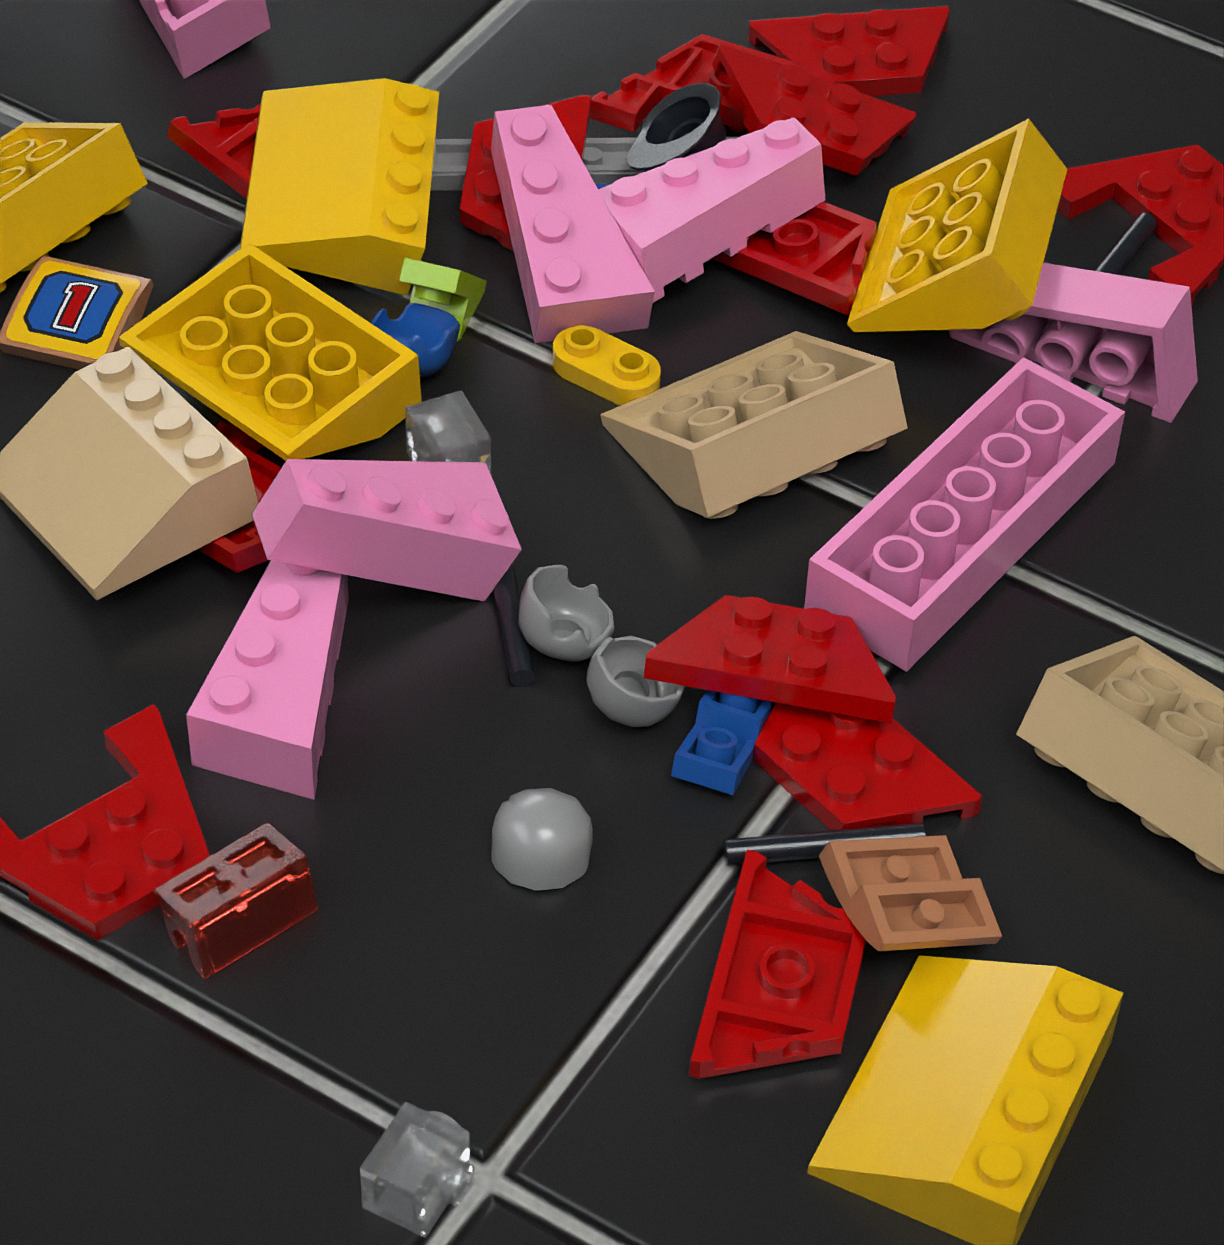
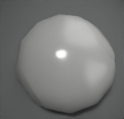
[518,565,614,662]
[586,636,685,728]
[491,788,593,890]

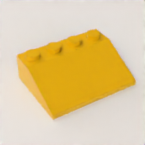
[240,78,439,296]
[847,119,1067,332]
[0,122,148,293]
[119,243,422,461]
[807,955,1123,1245]

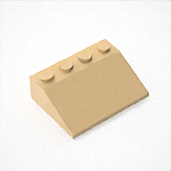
[600,331,908,519]
[0,346,258,600]
[1016,636,1224,874]

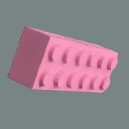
[804,357,1125,672]

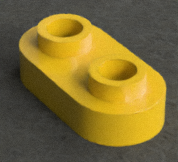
[553,325,661,406]

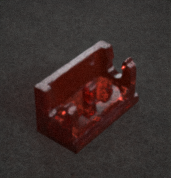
[154,822,318,979]

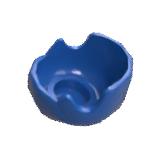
[371,303,461,377]

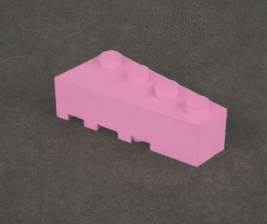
[139,0,271,79]
[491,105,655,343]
[598,117,825,303]
[949,263,1198,423]
[252,459,522,602]
[186,560,349,800]

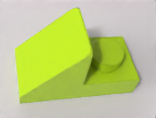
[399,257,487,342]

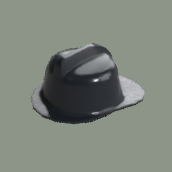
[626,83,726,171]

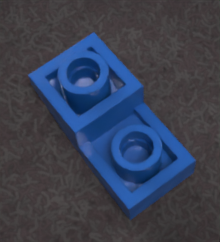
[671,690,776,795]

